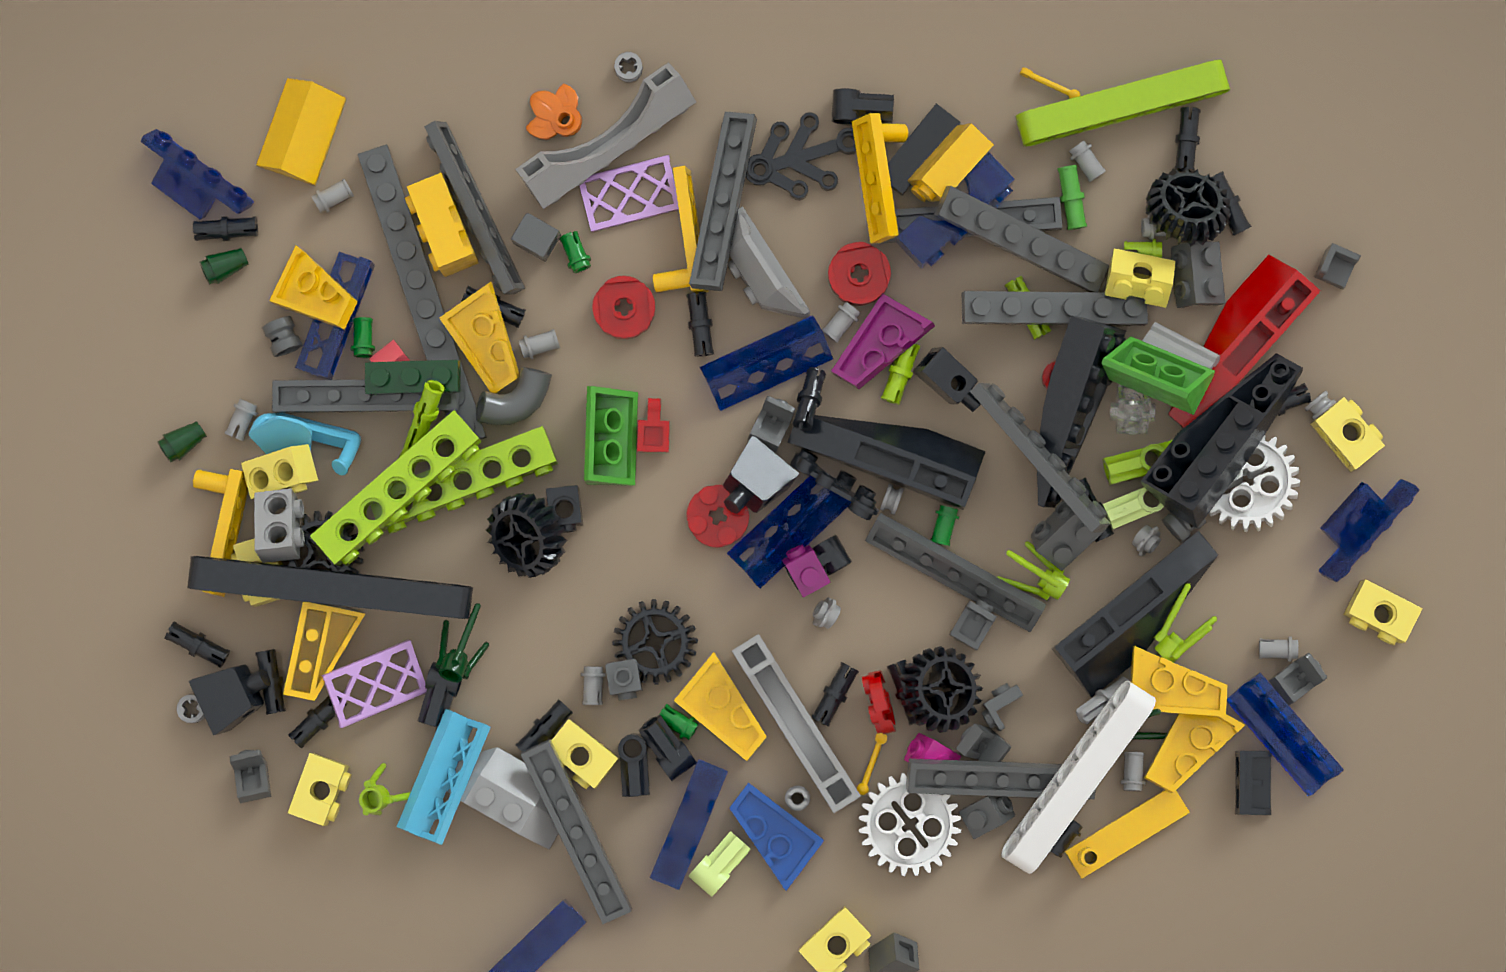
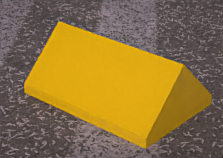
[256,78,346,186]

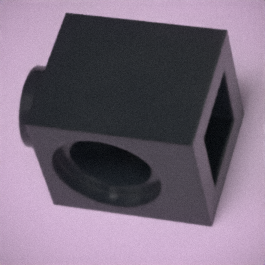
[546,485,583,533]

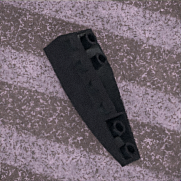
[1037,316,1126,508]
[1141,353,1303,528]
[787,415,986,510]
[1051,530,1218,698]

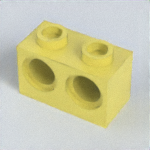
[241,444,318,499]

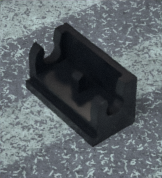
[1235,751,1272,815]

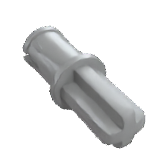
[1076,677,1129,724]

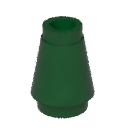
[199,248,249,285]
[157,421,207,463]

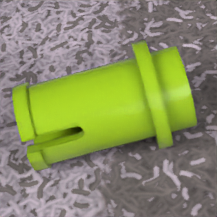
[1124,239,1162,258]

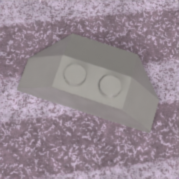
[727,206,810,319]
[447,747,558,849]

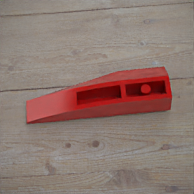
[1168,254,1321,428]

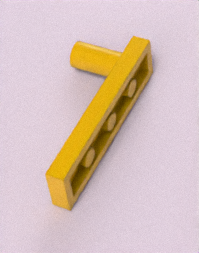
[852,113,909,243]
[653,166,709,294]
[193,469,248,597]
[1064,790,1190,879]

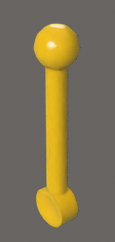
[1020,67,1081,99]
[856,733,887,795]

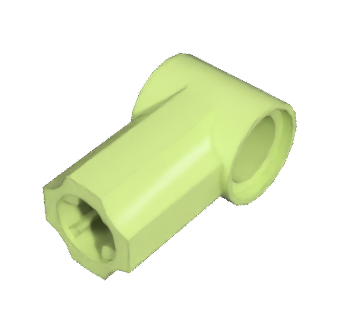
[1102,487,1164,530]
[688,831,750,897]

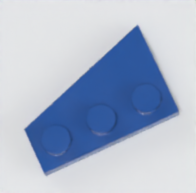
[730,783,824,891]

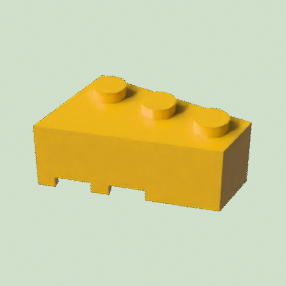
[405,173,479,277]
[283,601,365,701]

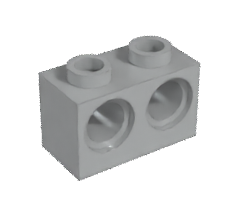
[254,488,305,563]

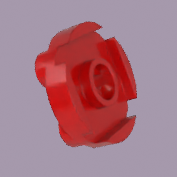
[828,242,891,306]
[592,276,655,339]
[687,485,749,548]
[862,670,896,735]

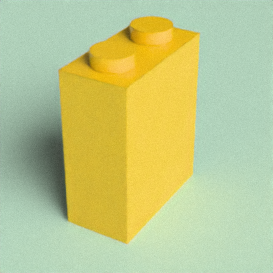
[907,123,994,202]

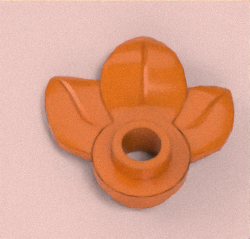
[526,84,582,140]

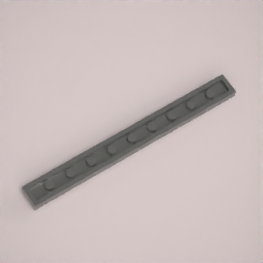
[357,144,487,440]

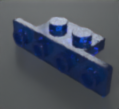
[141,129,254,220]
[1319,479,1420,582]

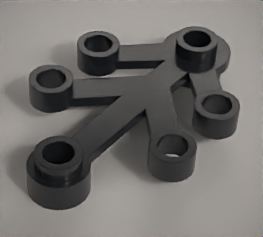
[746,112,856,200]
[790,449,879,520]

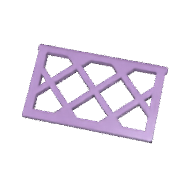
[579,155,679,232]
[322,640,427,728]

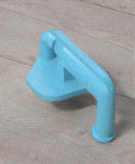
[249,413,361,476]

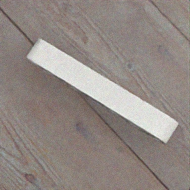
[1001,681,1156,874]

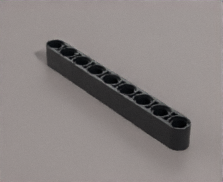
[187,556,473,619]

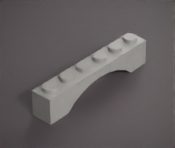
[515,62,696,209]
[732,634,861,813]

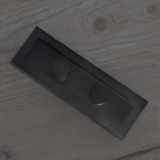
[888,103,961,196]

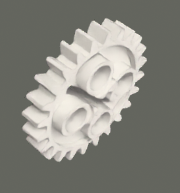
[1209,435,1300,532]
[858,773,961,876]

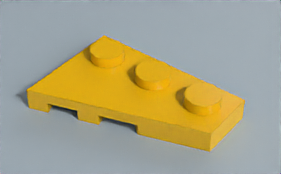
[269,245,358,330]
[439,282,520,393]
[1131,646,1228,717]
[674,652,767,761]
[1144,713,1245,793]

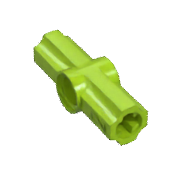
[1102,440,1172,485]

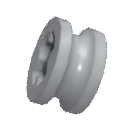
[614,52,643,82]
[1304,390,1336,420]
[880,484,904,515]
[177,695,205,723]

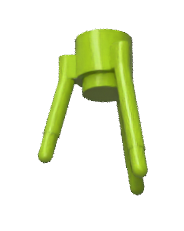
[997,541,1070,601]
[1154,583,1217,663]
[359,763,411,816]

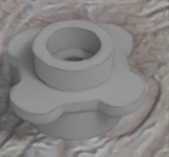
[1132,525,1161,557]
[813,597,841,629]

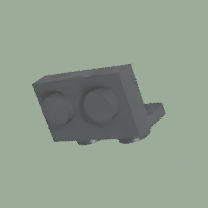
[1171,241,1226,308]
[1031,500,1106,571]

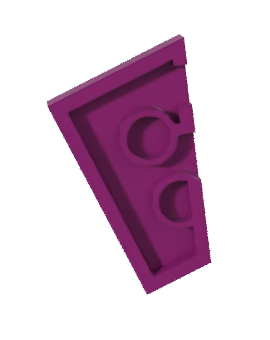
[831,293,935,389]

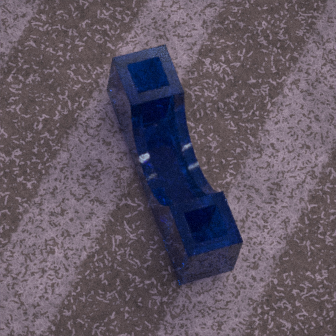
[896,152,1015,269]
[650,759,729,890]

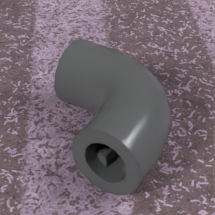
[476,367,552,425]

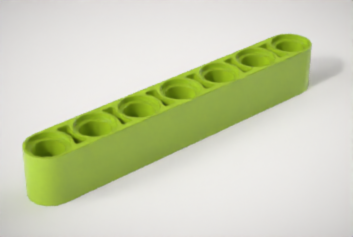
[1015,59,1230,147]

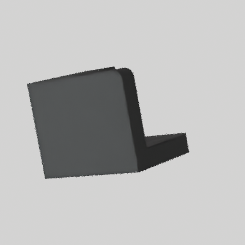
[511,213,561,262]
[1314,243,1361,290]
[868,932,920,972]

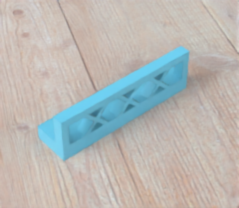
[397,709,491,845]

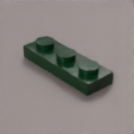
[365,360,461,395]

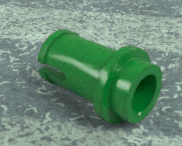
[559,231,591,273]
[350,317,375,358]
[930,505,960,546]
[659,704,699,740]

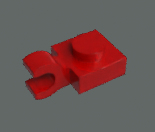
[637,398,670,453]

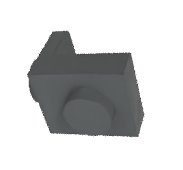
[748,396,796,452]
[949,599,997,651]
[1269,653,1327,706]
[605,659,643,701]
[981,683,1023,731]
[956,723,1011,762]
[229,750,271,804]
[959,796,1015,839]

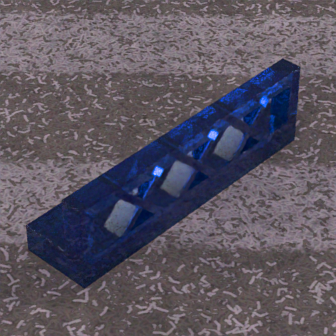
[295,251,375,380]
[700,315,833,411]
[727,476,851,589]
[1227,673,1344,797]
[489,899,587,972]

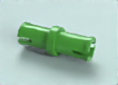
[1057,165,1087,230]

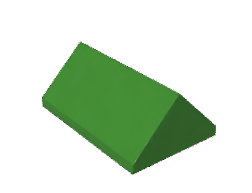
[1102,336,1215,415]
[584,386,638,486]

